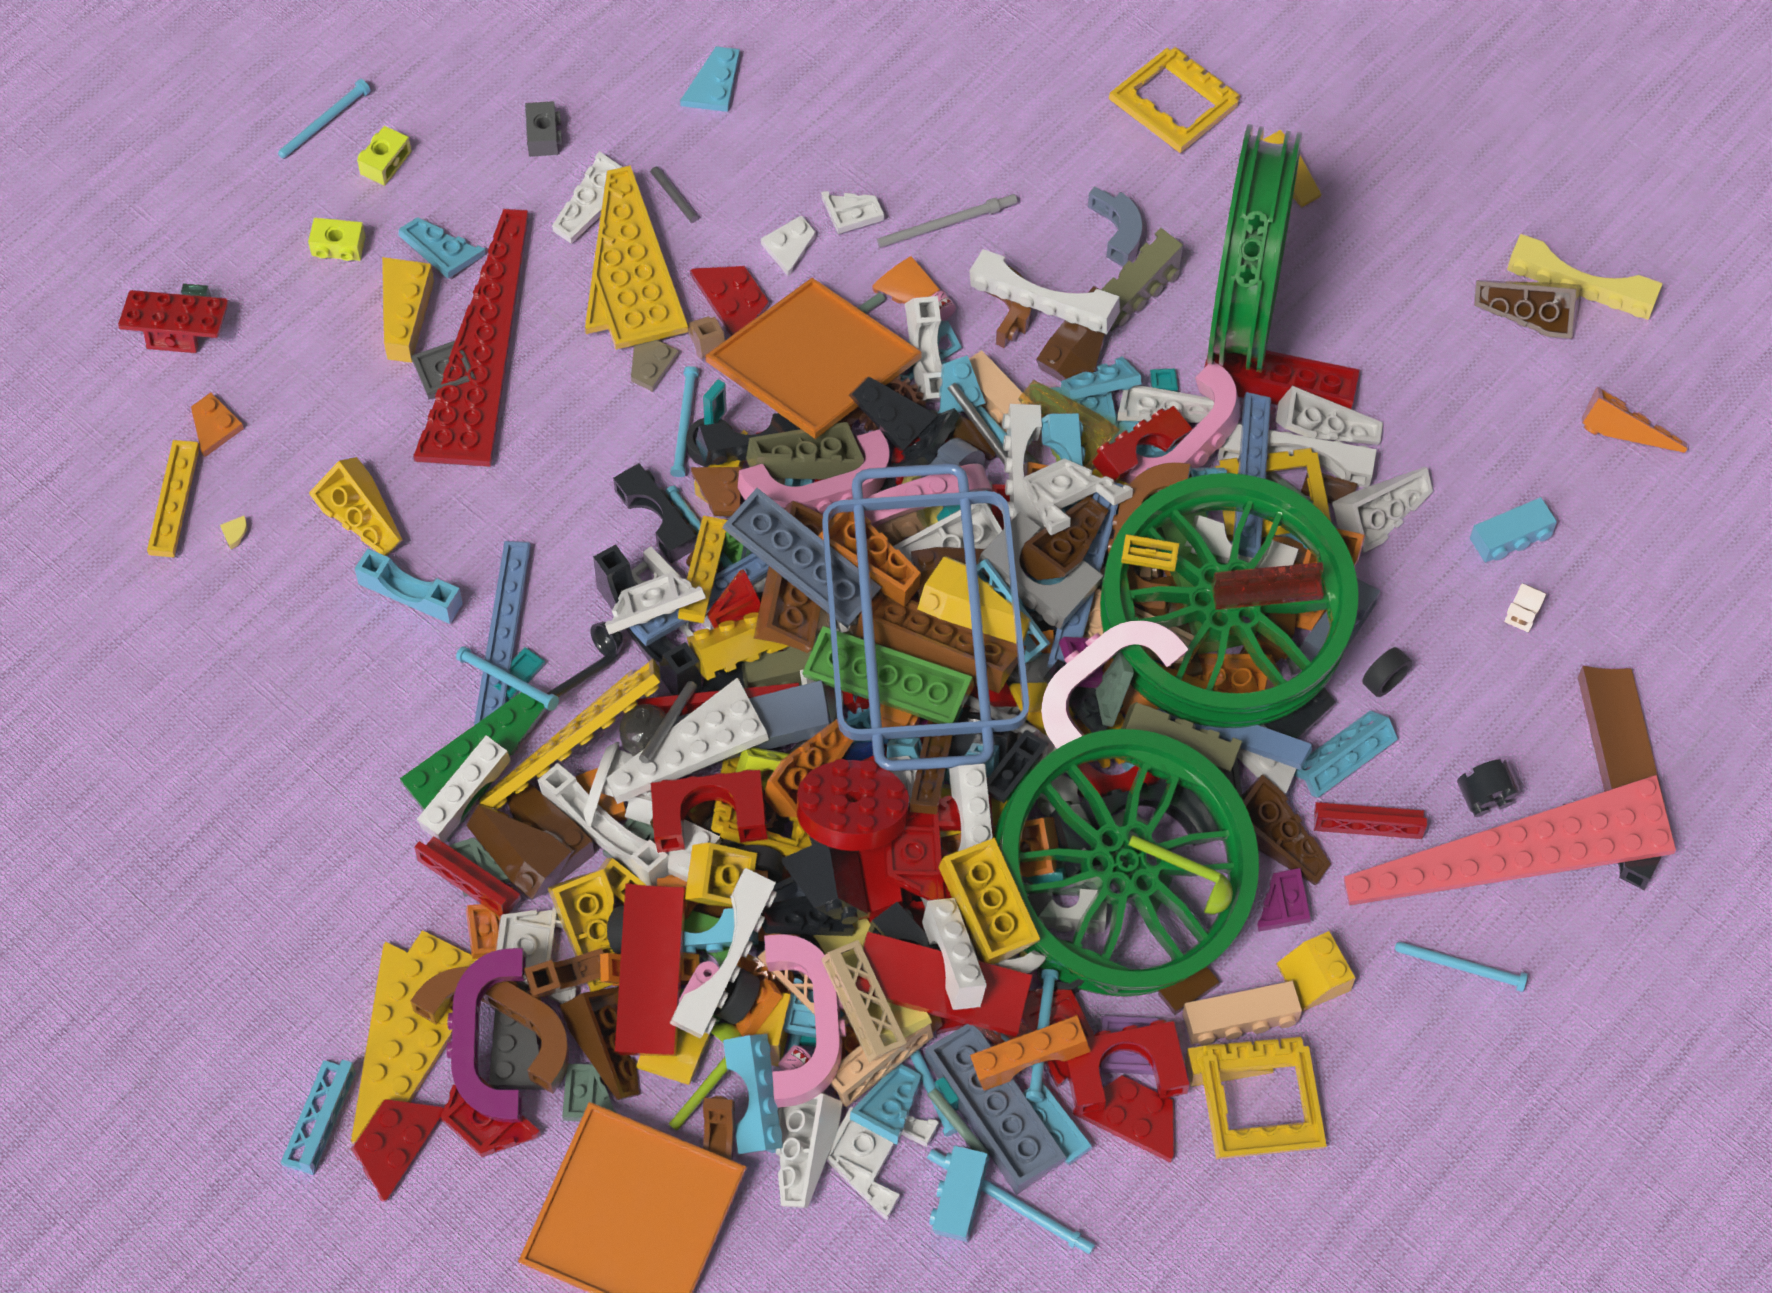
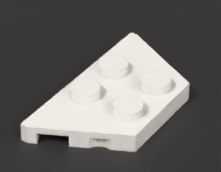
[605,572,706,635]
[1236,724,1296,795]

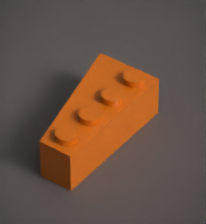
[818,499,921,607]

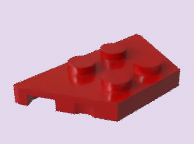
[690,266,769,336]
[706,569,784,652]
[1022,989,1094,1087]
[1073,1075,1174,1163]
[441,1077,541,1158]
[351,1099,444,1202]

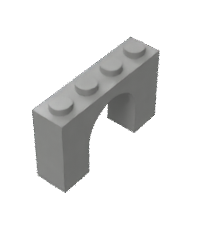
[977,512,1103,630]

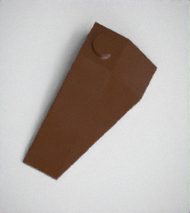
[1019,496,1108,580]
[506,781,594,885]

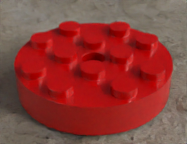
[796,759,909,851]

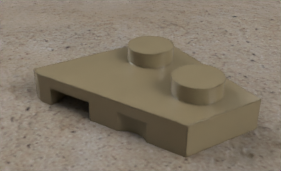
[631,340,679,392]

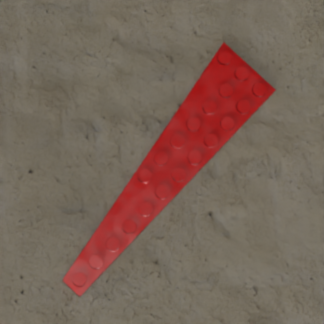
[413,209,528,467]

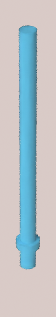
[927,1149,1095,1255]

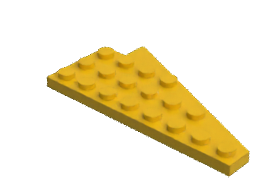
[480,659,660,809]

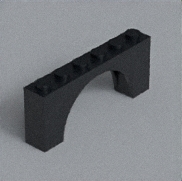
[593,544,702,696]
[1049,779,1219,877]

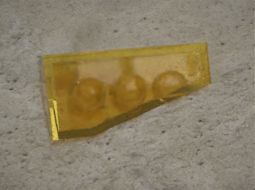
[1018,380,1120,470]

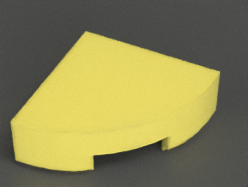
[220,516,247,550]

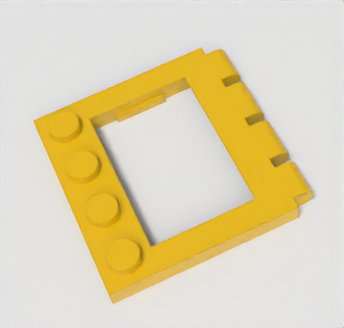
[1109,47,1241,153]
[1215,448,1331,541]
[711,757,812,856]
[1199,1037,1327,1160]

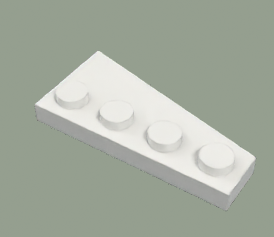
[552,151,636,244]
[1117,385,1214,423]

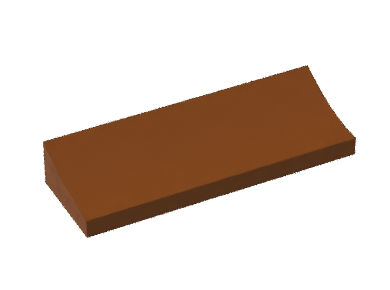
[753,501,832,653]
[856,592,1026,693]
[1578,666,1666,810]

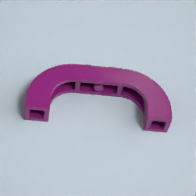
[447,948,527,1122]

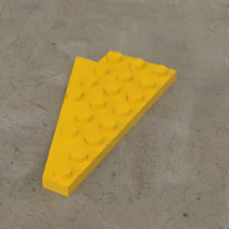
[585,165,688,350]
[351,930,477,1144]

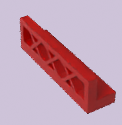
[1314,802,1427,839]
[414,836,521,917]

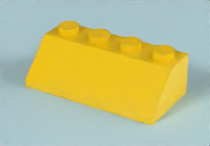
[939,838,1040,965]

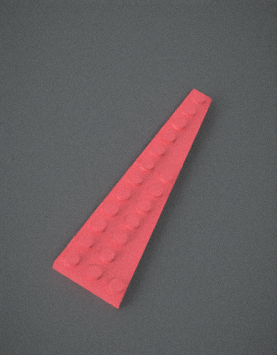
[1344,775,1676,906]

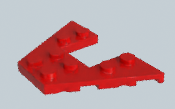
[884,777,993,901]

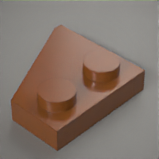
[691,467,741,516]

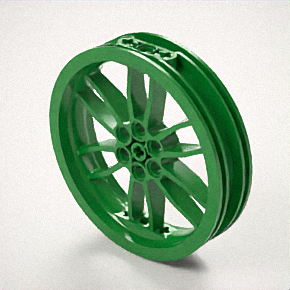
[1207,124,1303,372]
[1100,473,1358,728]
[993,729,1259,997]

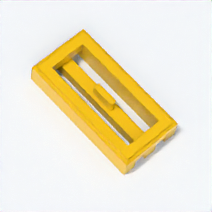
[1121,534,1179,572]

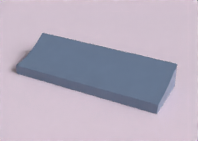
[723,488,881,628]
[670,680,831,762]
[925,1024,1066,1196]

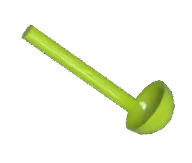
[1128,835,1233,915]
[669,1022,742,1131]

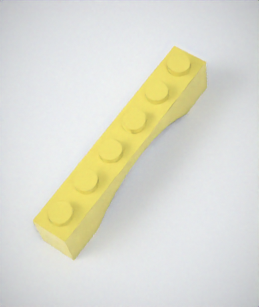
[1507,234,1663,320]

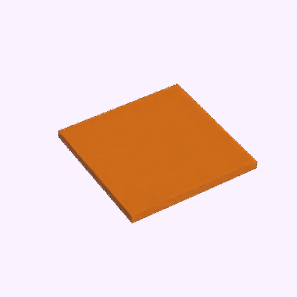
[705,278,922,439]
[518,1102,747,1293]

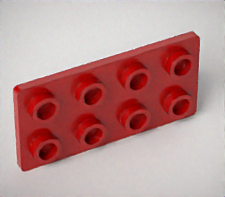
[118,290,228,353]

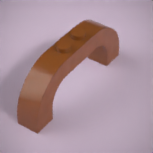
[1108,462,1193,616]
[410,967,569,1094]

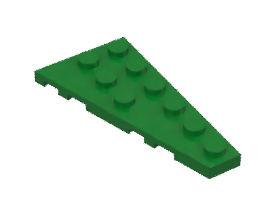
[400,692,547,842]

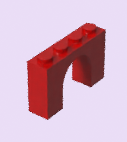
[651,769,768,853]
[1064,1020,1189,1115]

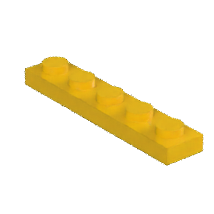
[147,440,200,558]
[678,515,727,623]

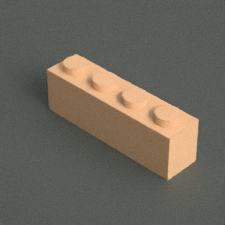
[969,350,1045,434]
[1182,981,1302,1045]

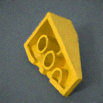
[309,457,402,556]
[917,556,1031,644]

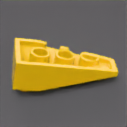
[548,869,614,992]

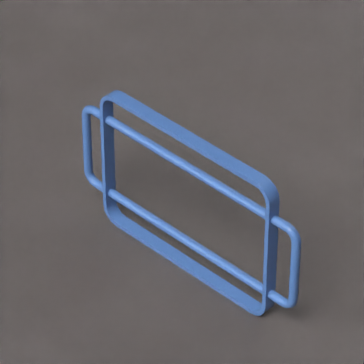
[822,463,1029,771]

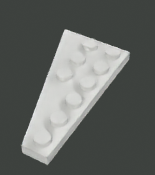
[606,678,769,804]

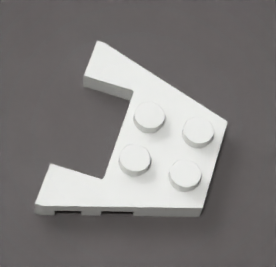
[1023,459,1133,535]
[496,908,576,1004]
[826,1107,939,1220]

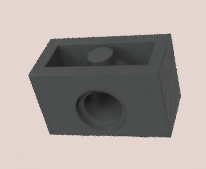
[525,101,562,157]

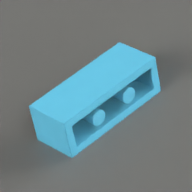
[1470,497,1557,563]
[929,1145,989,1243]

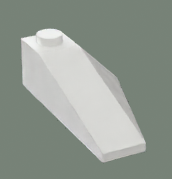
[1276,386,1383,445]
[1332,467,1433,553]
[776,1093,843,1208]

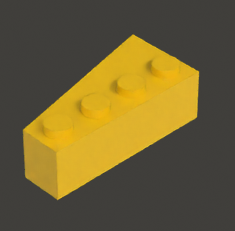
[382,257,434,363]
[687,613,789,680]

